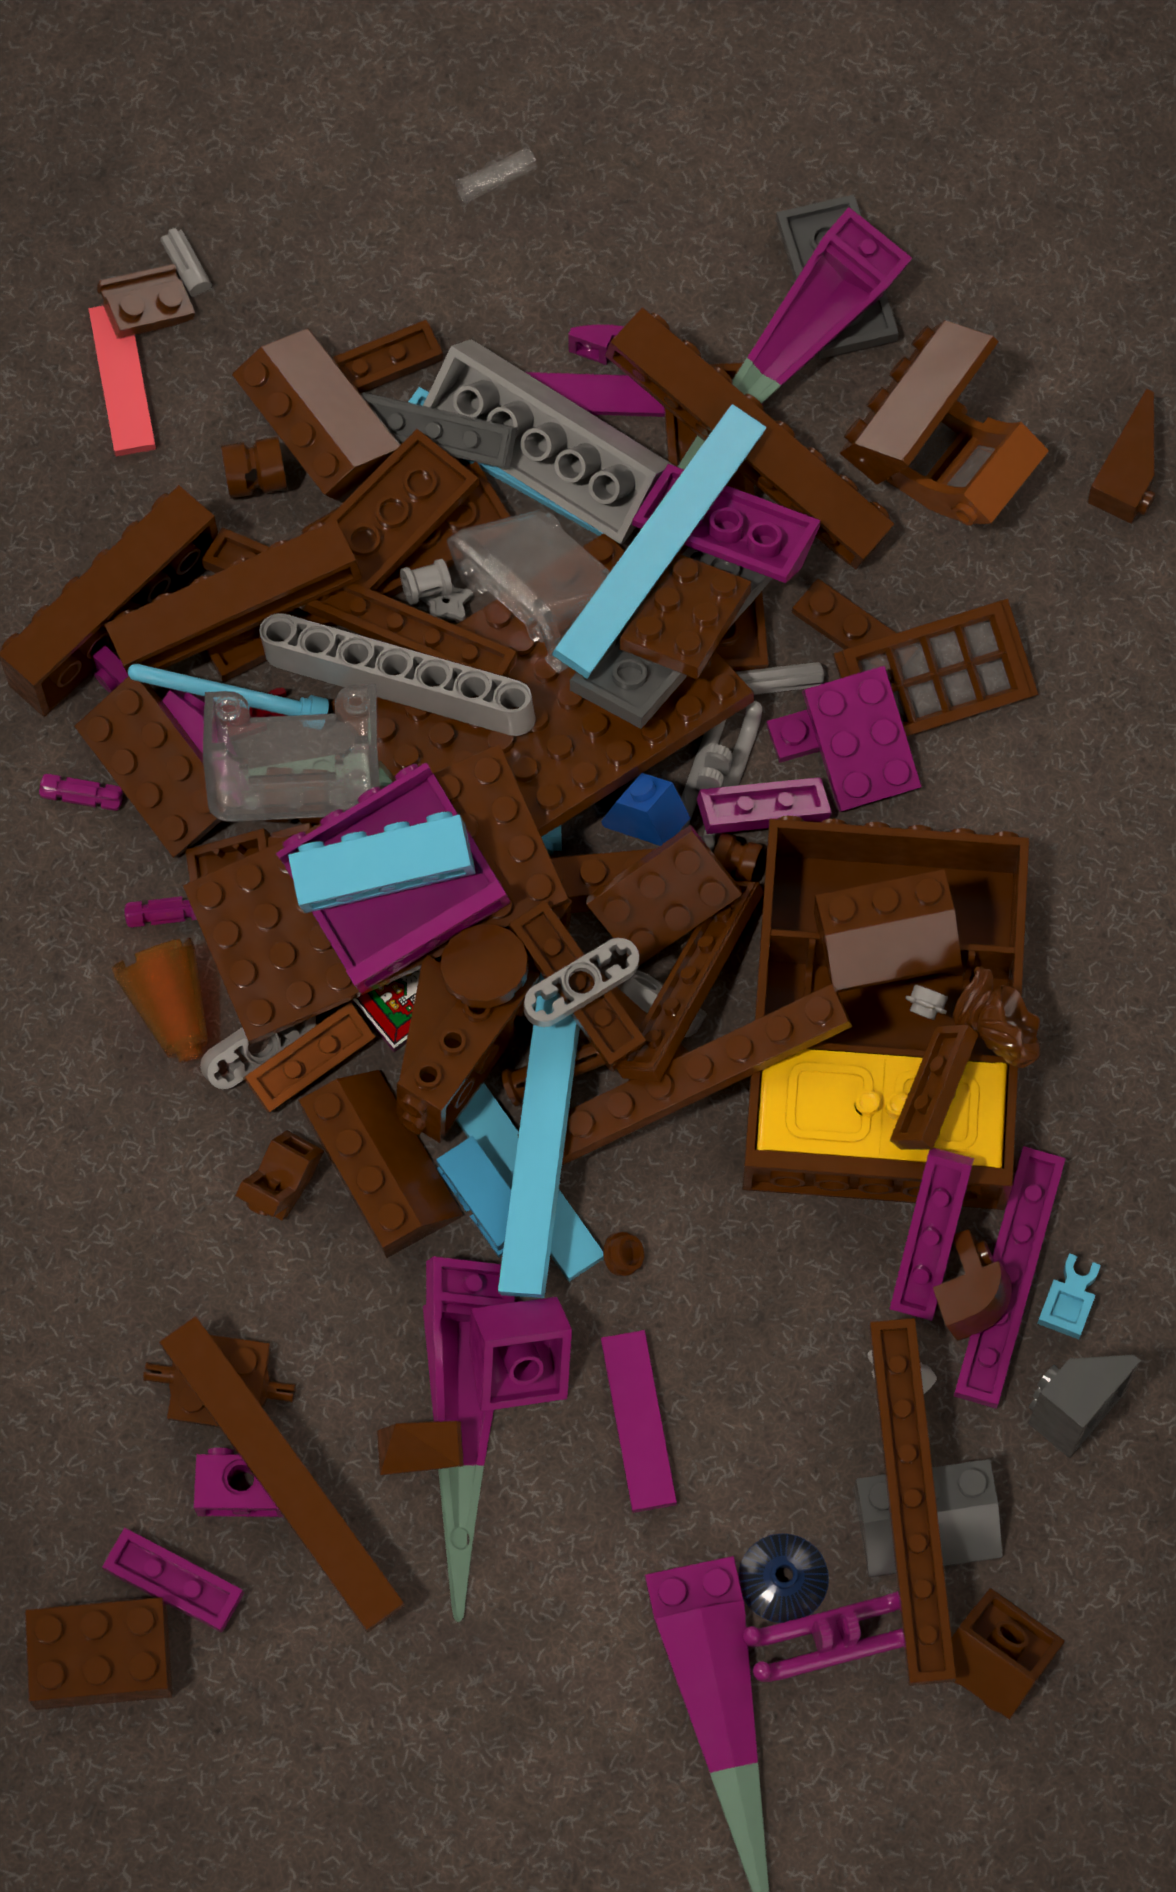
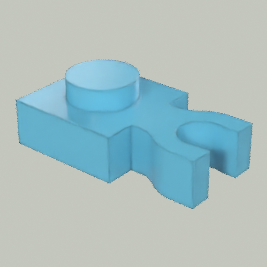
[1037,1253,1101,1339]

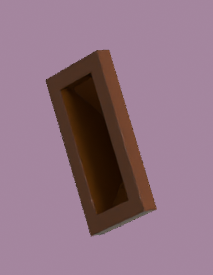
[377,1421,464,1475]

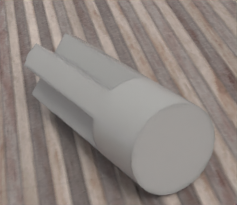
[160,228,212,297]

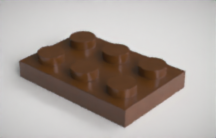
[620,553,752,679]
[585,825,742,966]

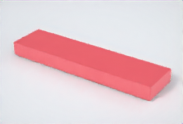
[88,306,156,457]

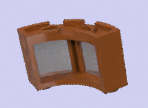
[886,400,1049,526]

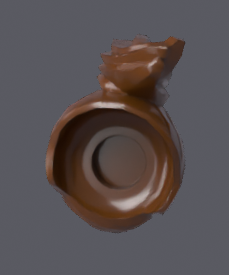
[953,966,1041,1068]

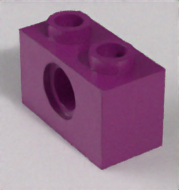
[194,1448,283,1517]

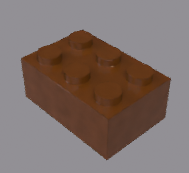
[25,1598,172,1710]

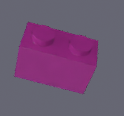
[469,1297,572,1412]

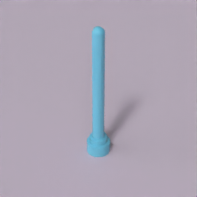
[128,664,329,731]

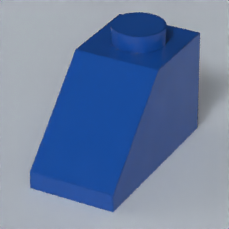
[601,773,690,846]

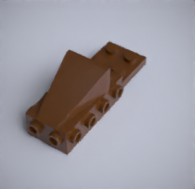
[396,899,572,1143]

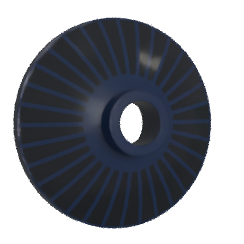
[738,1533,829,1623]

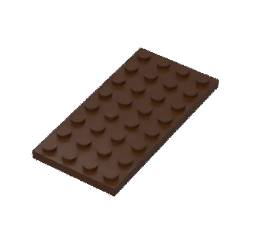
[182,744,570,1044]

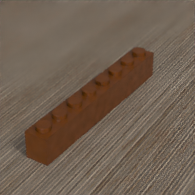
[605,307,895,569]

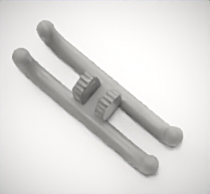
[677,701,763,853]

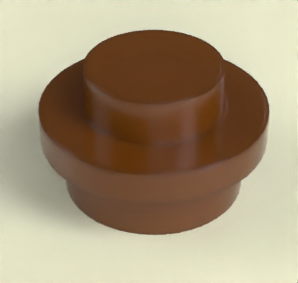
[603,1232,644,1276]

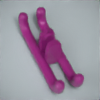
[743,1591,904,1682]

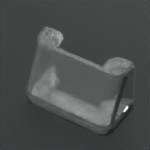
[447,510,610,673]
[203,684,381,822]

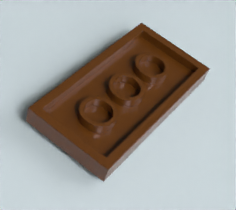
[324,429,479,591]
[74,676,240,858]

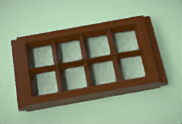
[833,598,1038,737]

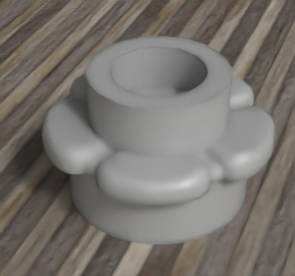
[905,985,948,1020]

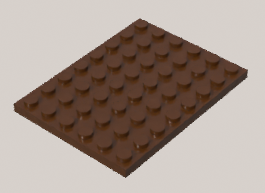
[331,533,754,837]

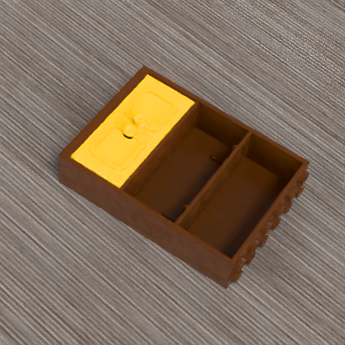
[742,815,1029,1210]

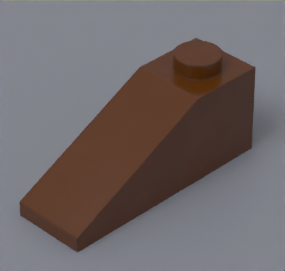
[1087,389,1156,524]

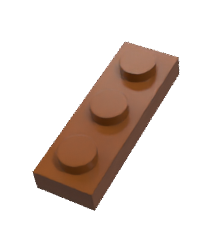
[243,1002,375,1113]

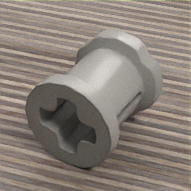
[400,559,452,605]

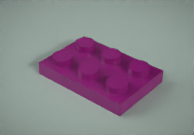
[802,665,921,812]

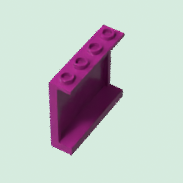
[276,762,511,993]

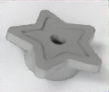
[419,584,473,622]

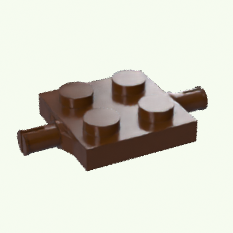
[143,1335,296,1428]

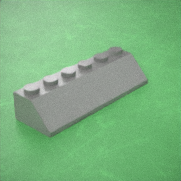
[423,339,675,544]

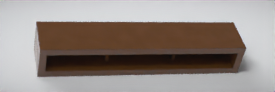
[104,519,362,674]

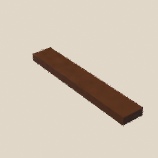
[617,881,764,1082]

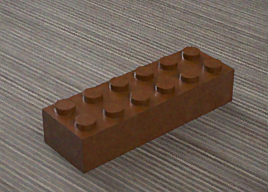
[0,485,218,717]

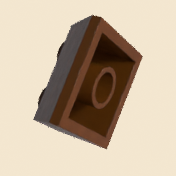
[952,1588,1065,1720]

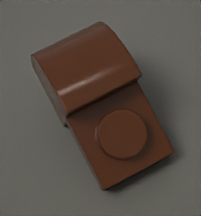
[235,1130,324,1221]
[933,1229,1012,1341]

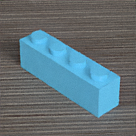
[288,812,476,913]

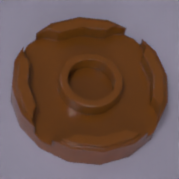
[440,924,529,1008]

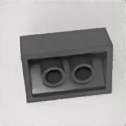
[1028,1355,1141,1458]
[853,1459,1003,1577]

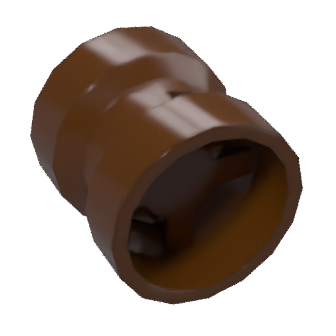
[714,833,763,882]

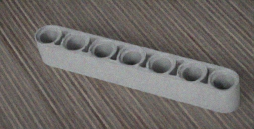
[259,613,536,736]

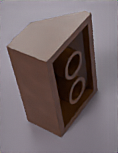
[814,869,962,993]

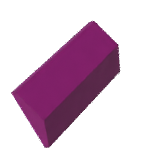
[632,464,820,583]

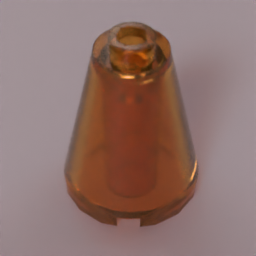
[111,938,209,1063]

